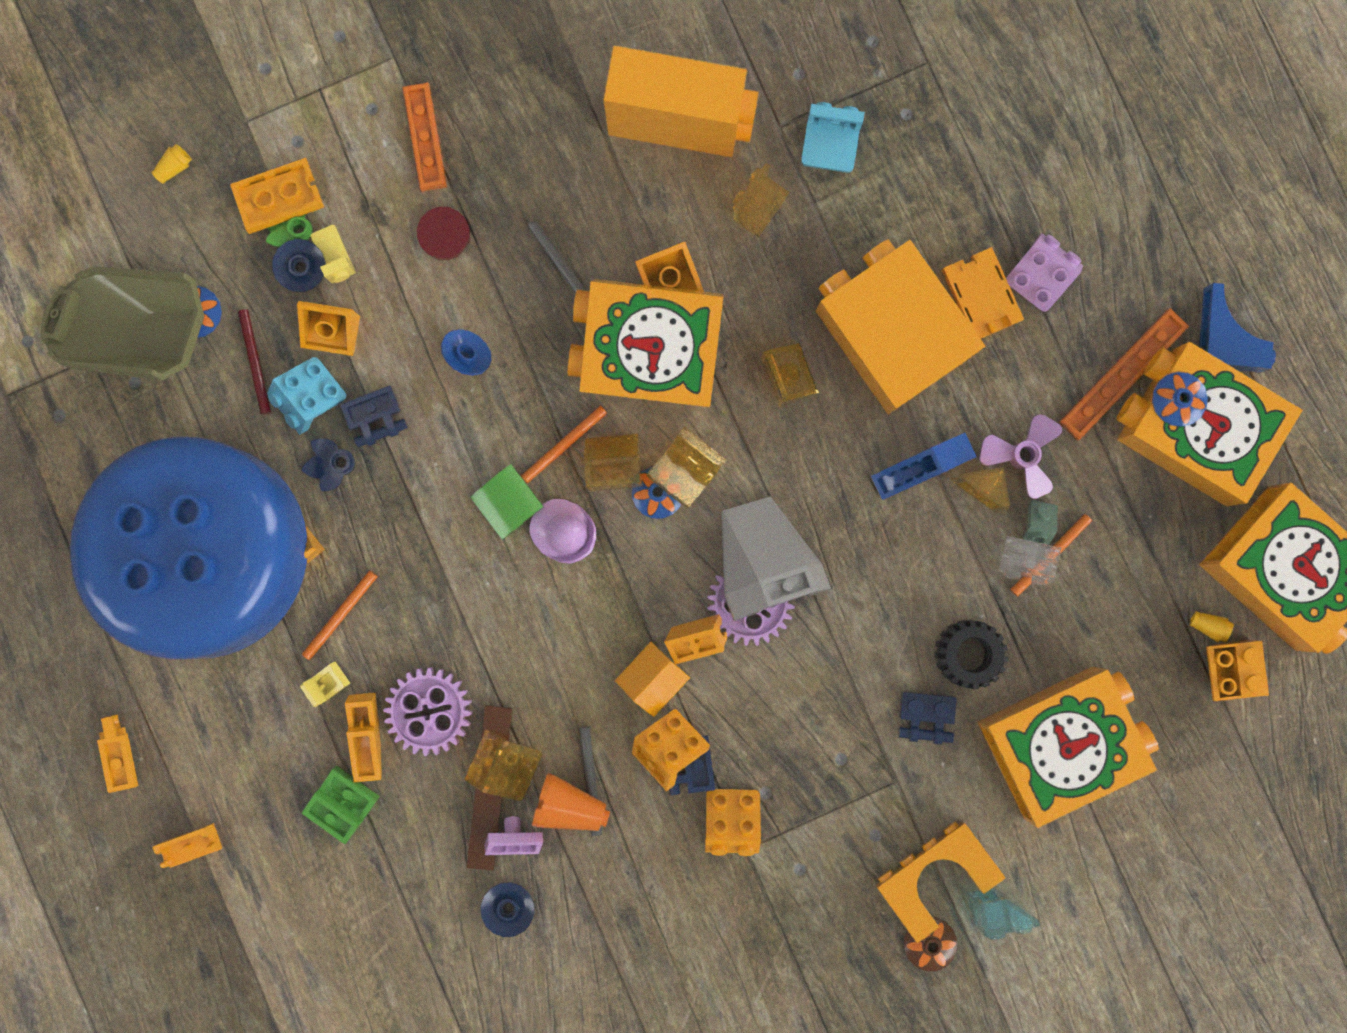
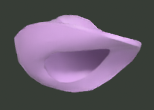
[529,499,596,564]

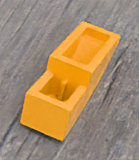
[345,693,382,782]

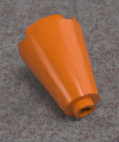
[532,773,610,831]

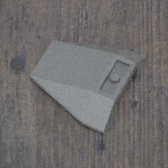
[721,496,831,621]

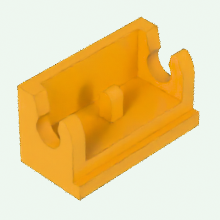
[664,614,727,664]
[153,823,222,868]

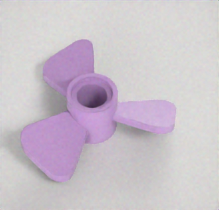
[979,415,1062,499]

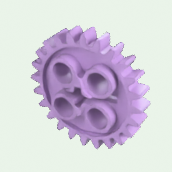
[707,571,795,646]
[383,667,473,756]

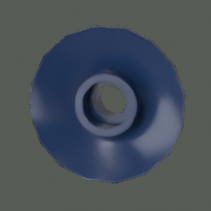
[272,239,326,292]
[481,882,535,937]

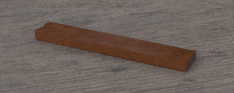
[466,705,513,871]

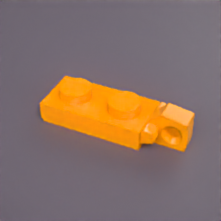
[97,715,138,793]

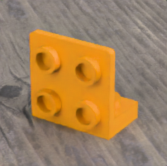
[632,709,710,791]

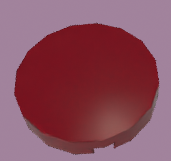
[417,207,470,260]

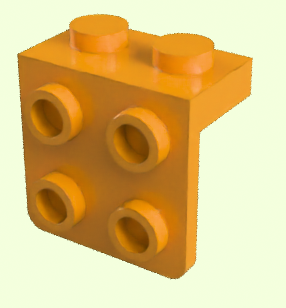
[705,789,761,856]

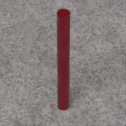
[238,309,271,415]

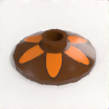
[904,917,957,971]

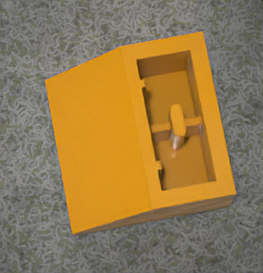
[1206,640,1269,701]

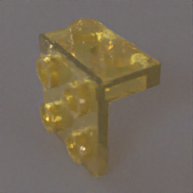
[464,730,542,801]

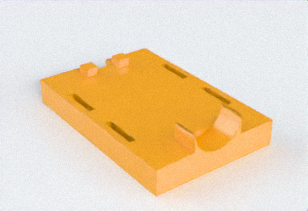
[230,158,325,234]
[942,247,1024,339]

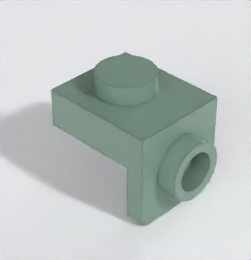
[1023,500,1058,545]

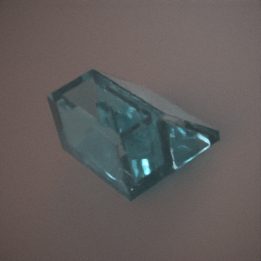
[967,887,1040,940]

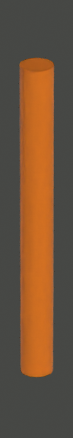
[521,405,607,484]
[1010,514,1092,597]
[302,570,378,660]

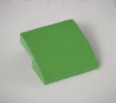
[470,464,544,540]
[302,765,380,844]

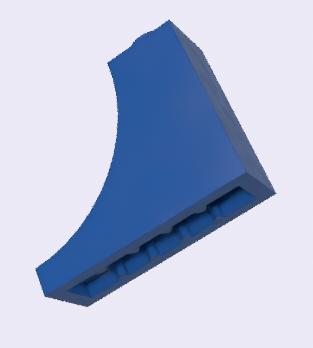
[1199,283,1276,373]
[871,433,977,500]

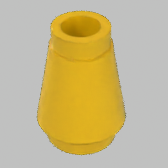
[151,144,192,184]
[1189,611,1234,643]

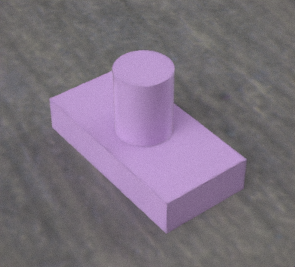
[485,816,543,855]

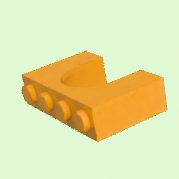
[876,821,1006,943]

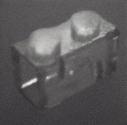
[999,536,1061,585]

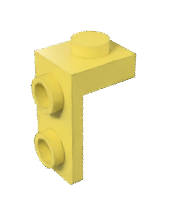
[311,225,356,283]

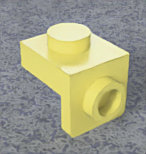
[300,662,350,707]

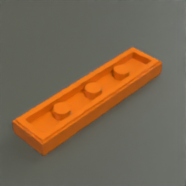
[402,82,447,192]

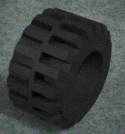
[934,620,1008,689]

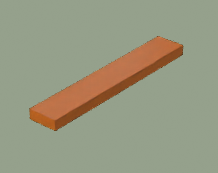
[1058,308,1189,441]

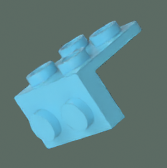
[801,102,865,173]
[267,357,346,435]

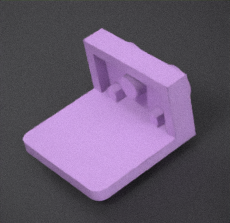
[1006,233,1083,312]

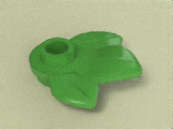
[266,215,313,247]

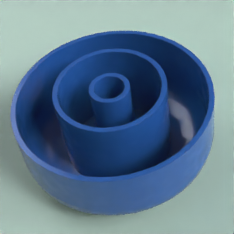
[70,436,307,659]

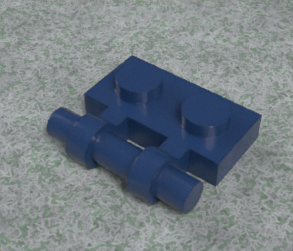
[340,385,408,447]
[898,692,957,745]
[669,735,715,795]

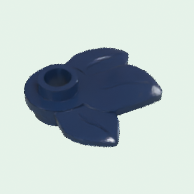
[302,438,355,491]

